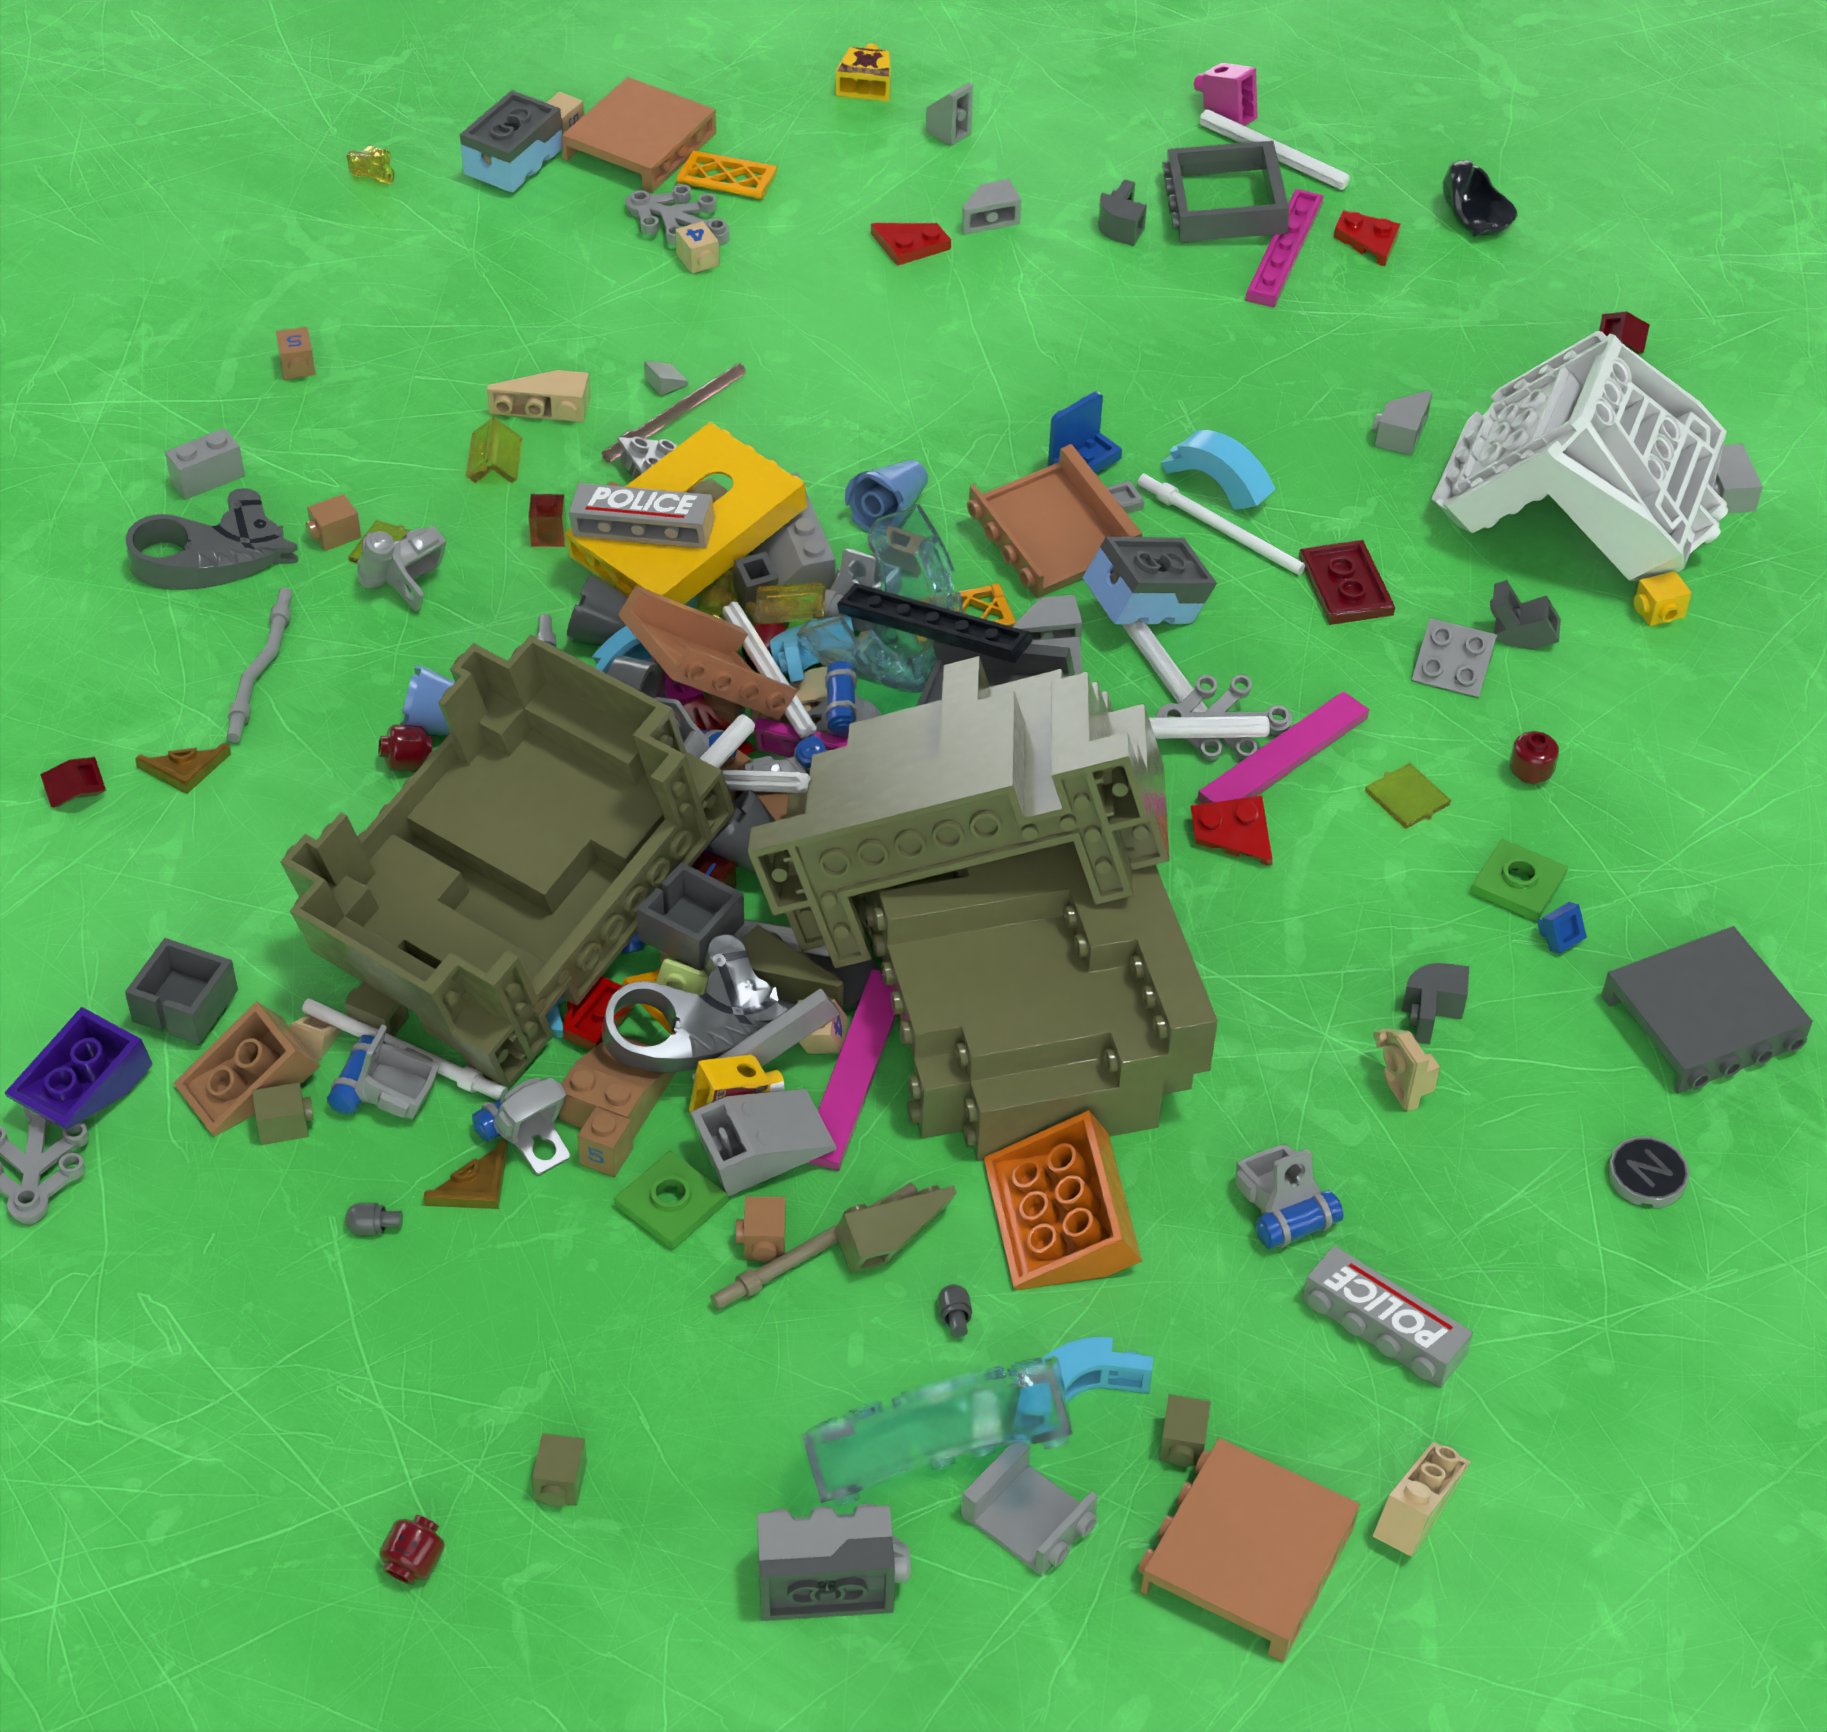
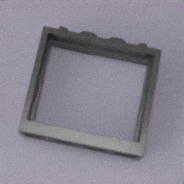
[1162,140,1289,242]

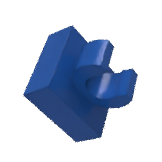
[1537,902,1587,953]

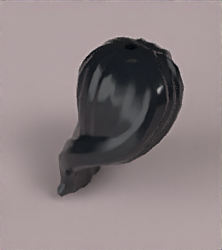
[1443,159,1518,237]

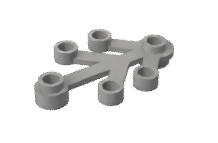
[625,184,729,246]
[1156,674,1292,762]
[0,1107,89,1224]

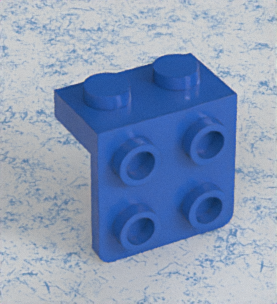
[1048,391,1122,474]

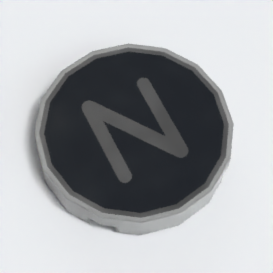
[1608,1137,1690,1208]

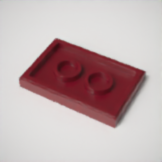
[1299,540,1395,625]

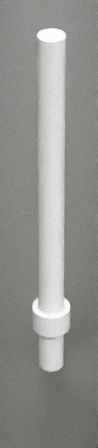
[1137,474,1305,576]
[302,998,508,1101]

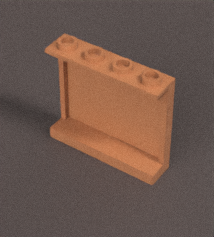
[561,77,716,193]
[967,444,1142,598]
[618,586,798,720]
[1138,1438,1360,1662]

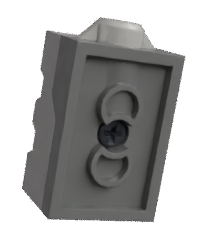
[757,1504,911,1621]

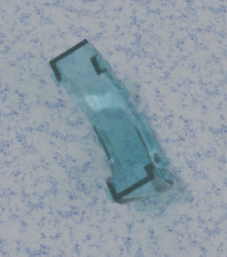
[796,504,963,693]
[802,1356,1073,1506]

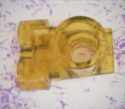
[347,145,395,184]
[697,566,738,621]

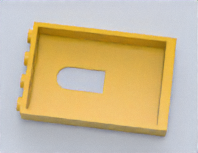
[564,422,807,604]

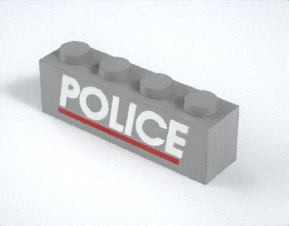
[569,483,715,548]
[1303,1245,1473,1388]

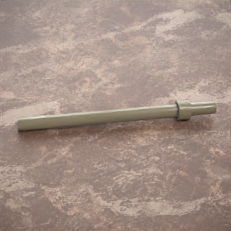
[710,1183,918,1310]

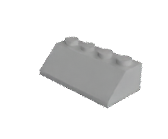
[750,473,835,600]

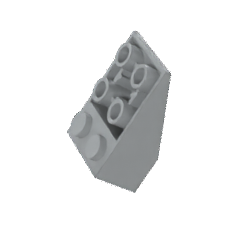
[691,1089,837,1197]

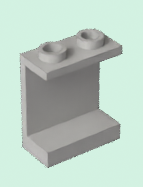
[961,1437,1098,1576]

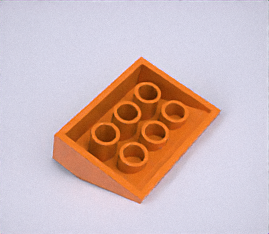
[984,1110,1142,1290]

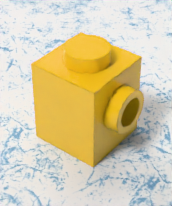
[1633,571,1692,626]

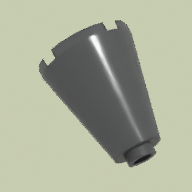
[566,575,628,646]
[706,790,776,875]

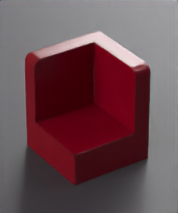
[1599,311,1650,354]
[40,757,106,807]

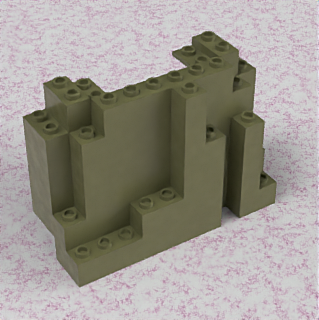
[280,635,735,1090]
[748,656,1170,968]
[851,841,1218,1161]

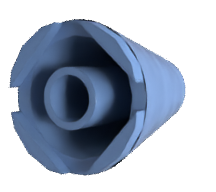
[844,460,928,535]
[400,665,455,736]

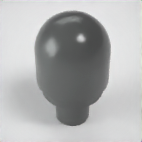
[345,1203,403,1235]
[937,1284,972,1338]

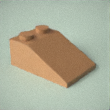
[173,1001,320,1136]
[559,1034,676,1139]

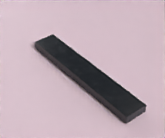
[837,583,1032,663]

